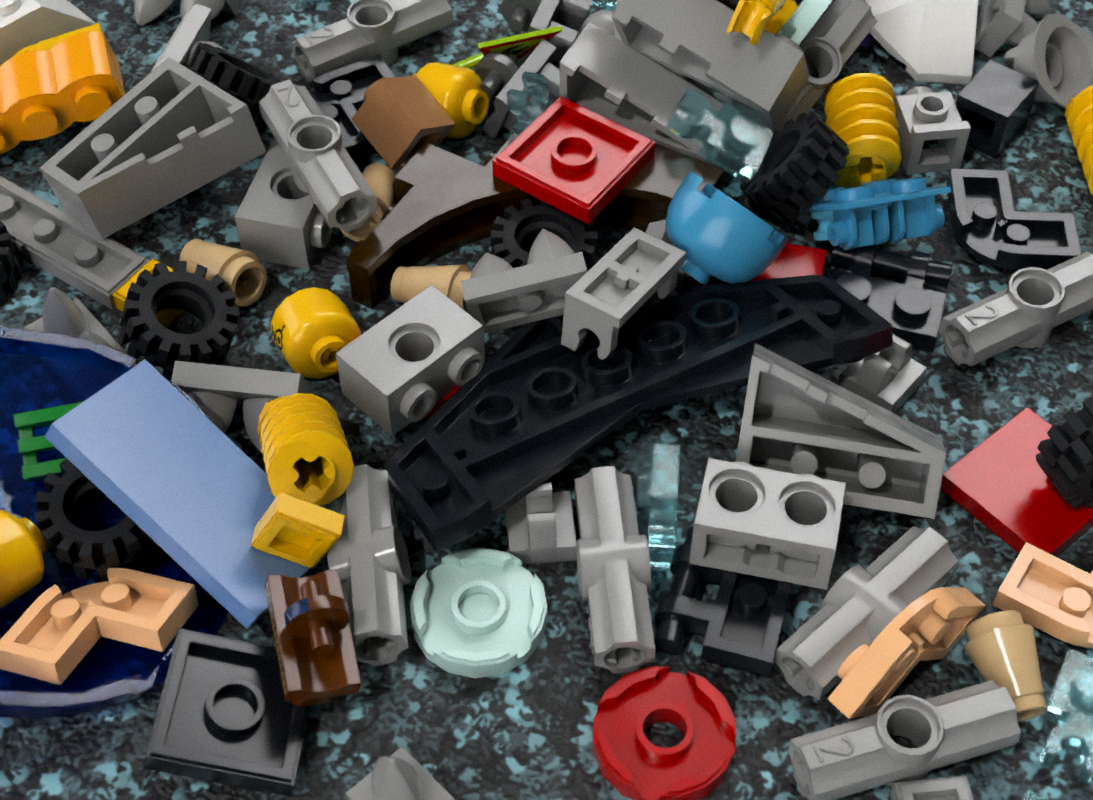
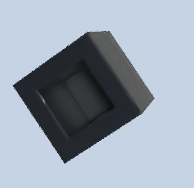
[956,60,1039,159]

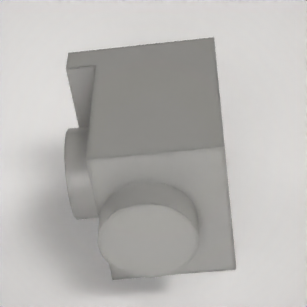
[895,86,971,174]

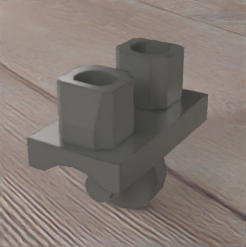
[501,0,593,65]
[475,39,559,139]

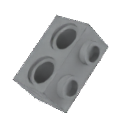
[689,458,846,590]

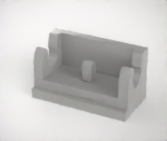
[561,227,687,360]

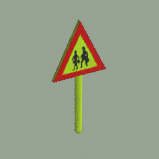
[452,26,563,69]

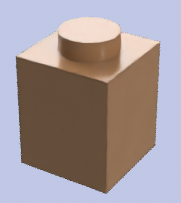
[352,75,455,169]

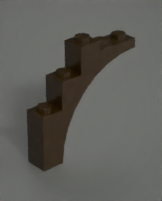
[346,132,724,309]

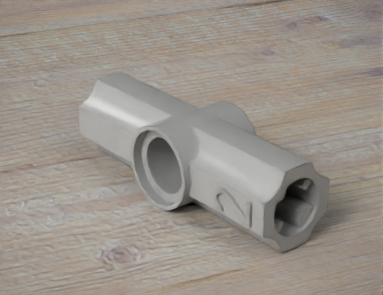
[291,0,453,84]
[742,0,877,144]
[259,79,377,233]
[939,252,1093,366]
[327,464,412,667]
[574,466,656,673]
[774,526,959,700]
[788,680,1021,800]

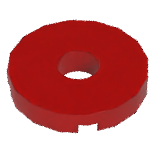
[592,666,736,800]

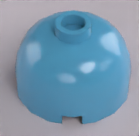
[665,170,790,285]

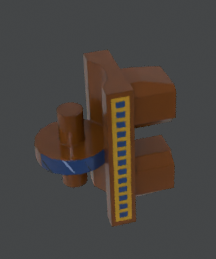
[265,570,361,706]

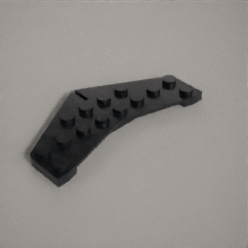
[387,275,893,552]

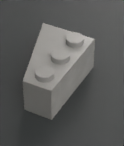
[611,0,809,133]
[559,22,742,178]
[40,57,266,239]
[736,343,947,519]

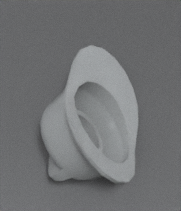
[1004,13,1093,109]

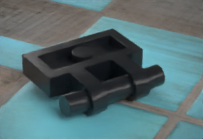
[825,244,953,353]
[654,526,793,677]

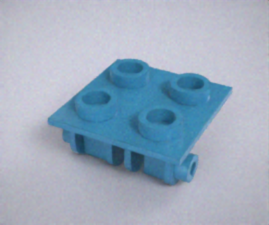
[799,177,951,250]

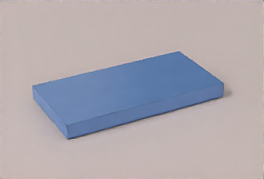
[45,359,327,629]

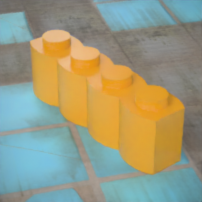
[0,31,125,155]

